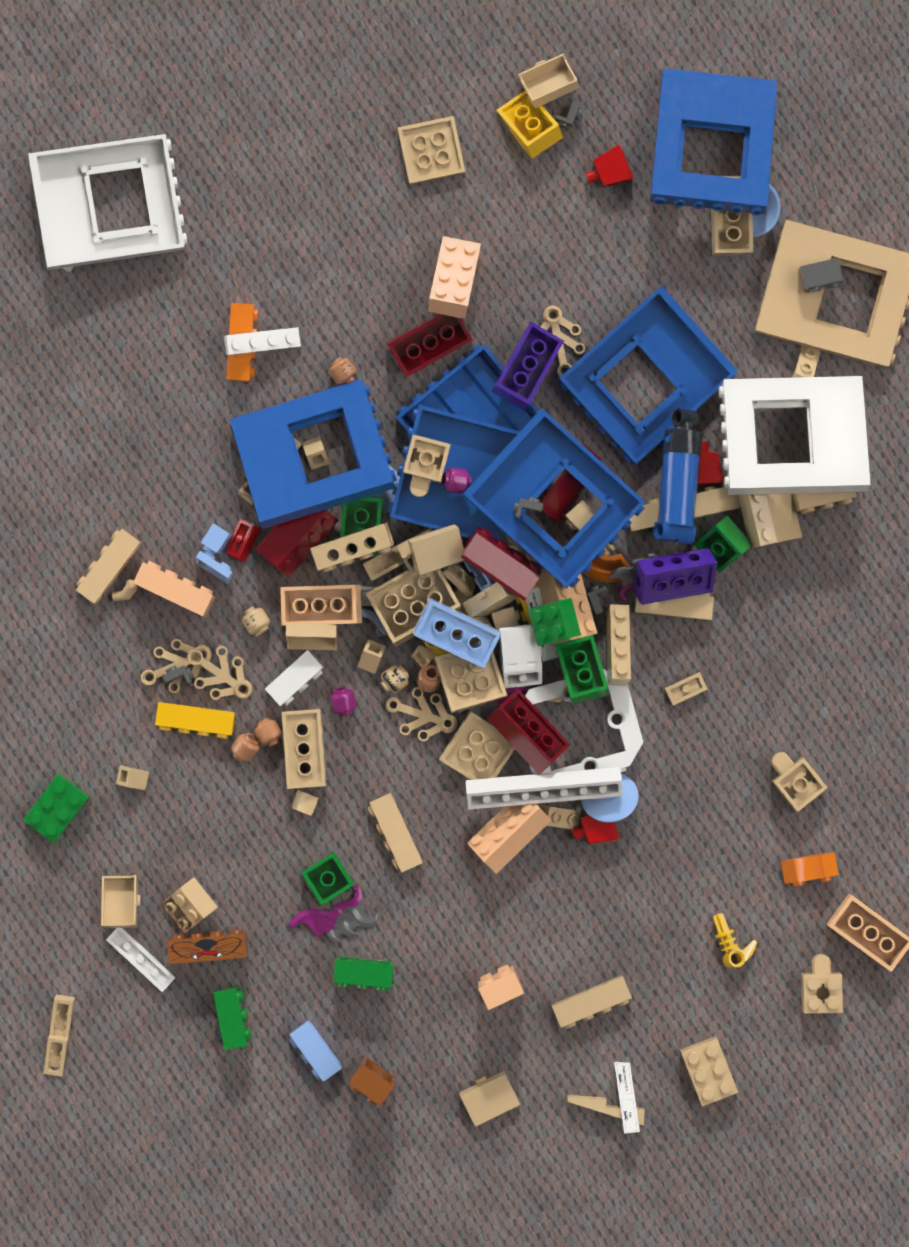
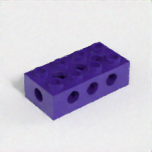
[633,548,717,605]

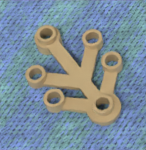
[541,306,585,377]
[141,639,212,693]
[187,645,252,700]
[386,687,457,741]

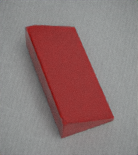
[224,519,261,563]

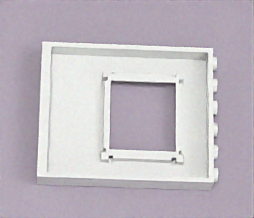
[28,134,187,270]
[719,376,870,495]

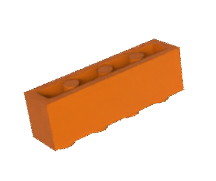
[226,303,258,383]

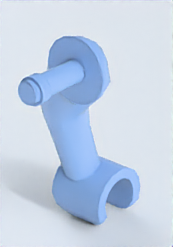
[362,608,388,637]

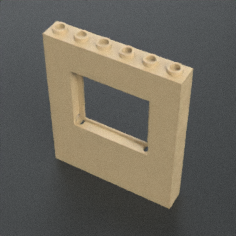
[754,220,909,369]

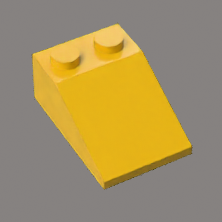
[497,91,563,159]

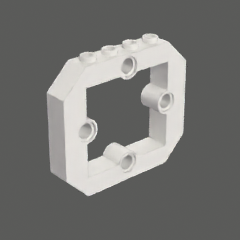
[525,669,643,774]

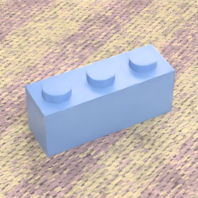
[289,1020,343,1082]

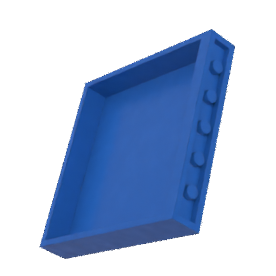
[387,405,520,540]

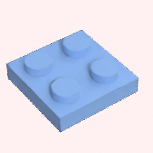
[196,551,232,585]

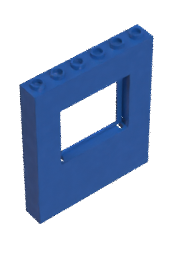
[650,68,778,215]
[558,286,738,464]
[230,379,397,529]
[463,408,645,589]

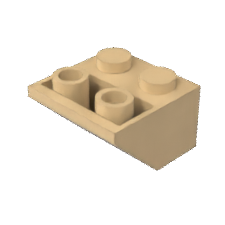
[161,877,217,933]

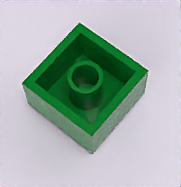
[694,516,753,573]
[528,598,581,646]
[301,851,355,906]

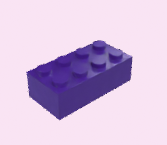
[491,322,564,410]

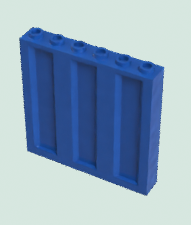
[396,344,539,433]

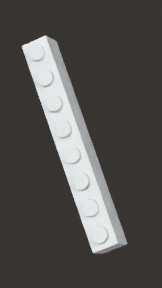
[466,767,623,810]

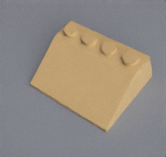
[738,493,802,549]
[366,569,463,647]

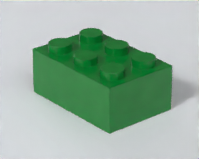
[340,497,384,556]
[556,635,609,705]
[23,773,91,843]
[333,956,394,991]
[213,985,252,1050]

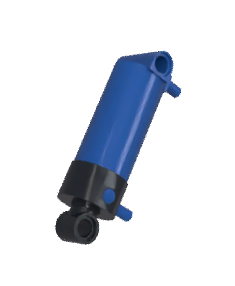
[652,408,703,545]

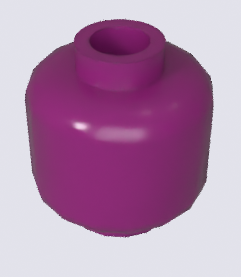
[442,468,472,494]
[330,687,357,716]

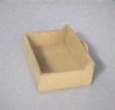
[518,54,579,109]
[408,524,464,575]
[462,582,518,618]
[286,623,338,651]
[101,875,140,928]
[459,1071,520,1127]

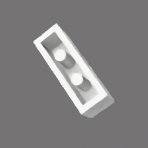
[265,650,324,706]

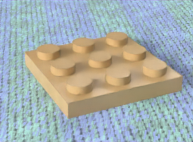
[398,116,465,185]
[434,652,507,713]
[439,711,515,780]

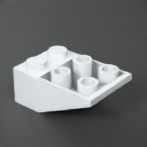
[499,625,542,688]

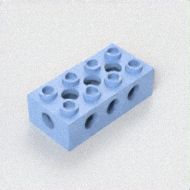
[413,598,501,668]

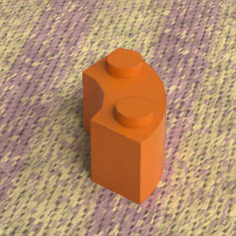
[582,553,631,582]
[781,852,839,886]

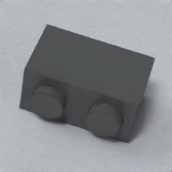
[799,258,843,293]

